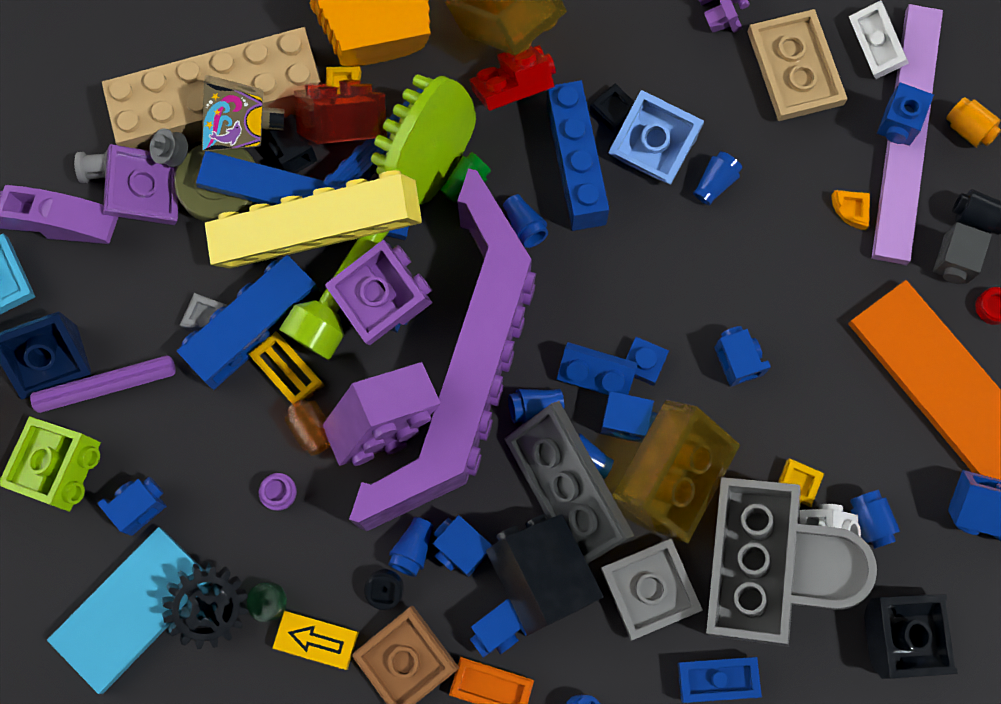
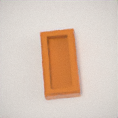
[449,657,534,704]

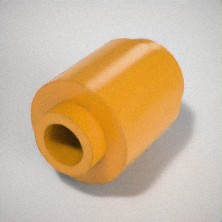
[946,97,1001,148]

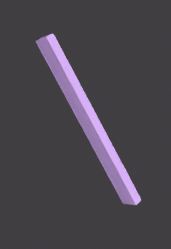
[871,4,943,265]

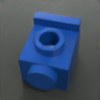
[714,326,771,387]
[97,477,167,536]
[470,599,527,658]

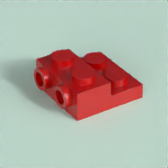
[469,42,556,111]

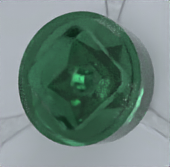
[247,582,287,622]

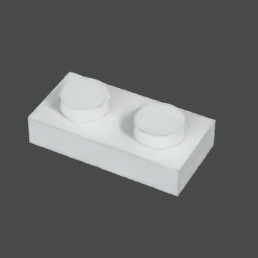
[849,0,909,79]

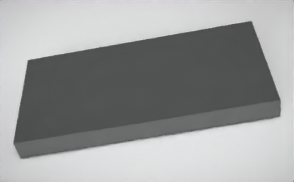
[504,401,634,564]

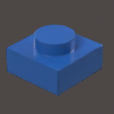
[626,337,669,386]

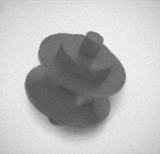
[150,128,188,167]

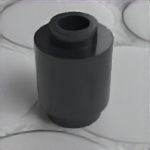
[952,189,1001,235]

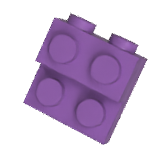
[325,240,432,345]

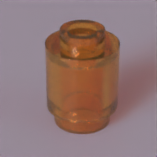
[284,399,331,456]

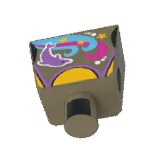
[202,75,284,151]

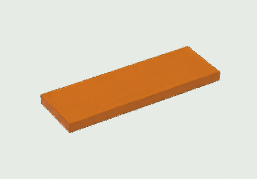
[848,280,1001,480]

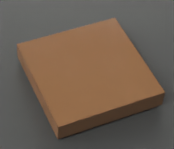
[351,606,459,704]

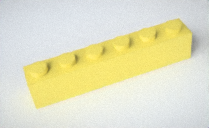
[205,170,422,269]

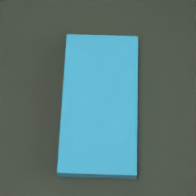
[47,527,211,694]

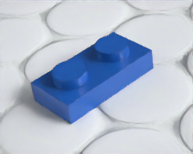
[556,342,638,395]
[677,657,762,703]

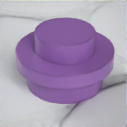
[259,473,297,511]

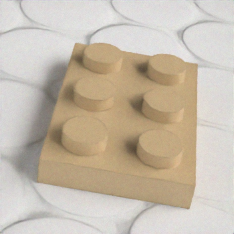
[747,9,847,121]

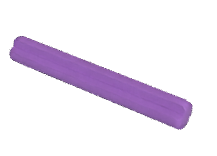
[30,355,176,413]

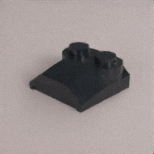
[864,594,958,679]

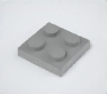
[600,539,703,641]

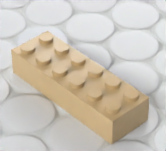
[102,27,325,151]

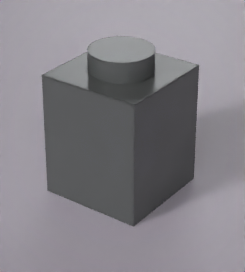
[933,222,992,284]

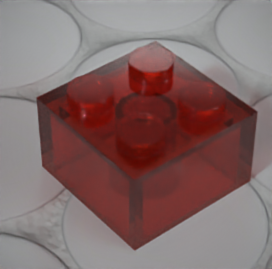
[294,80,387,144]

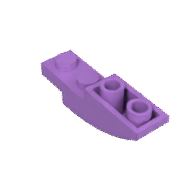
[0,185,118,244]

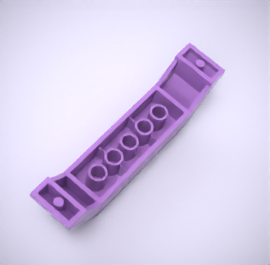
[349,168,536,531]

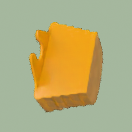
[310,0,431,66]

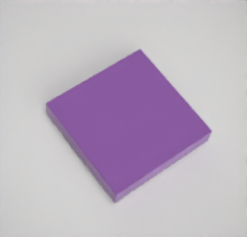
[103,144,179,225]

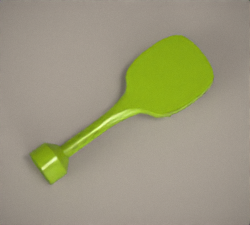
[279,74,476,360]

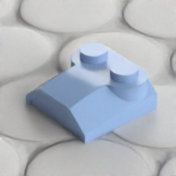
[608,90,704,185]

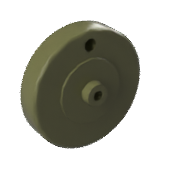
[174,144,256,222]

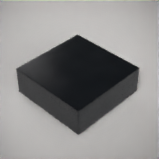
[590,83,634,132]

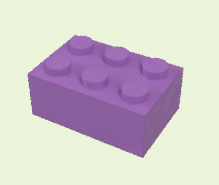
[322,362,441,466]

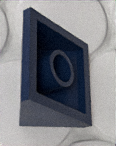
[0,311,91,400]

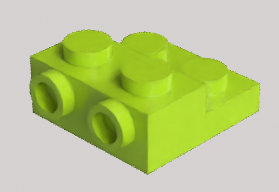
[0,416,101,512]

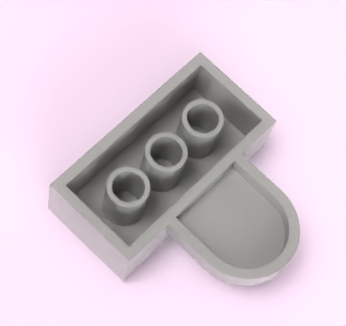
[706,477,877,647]

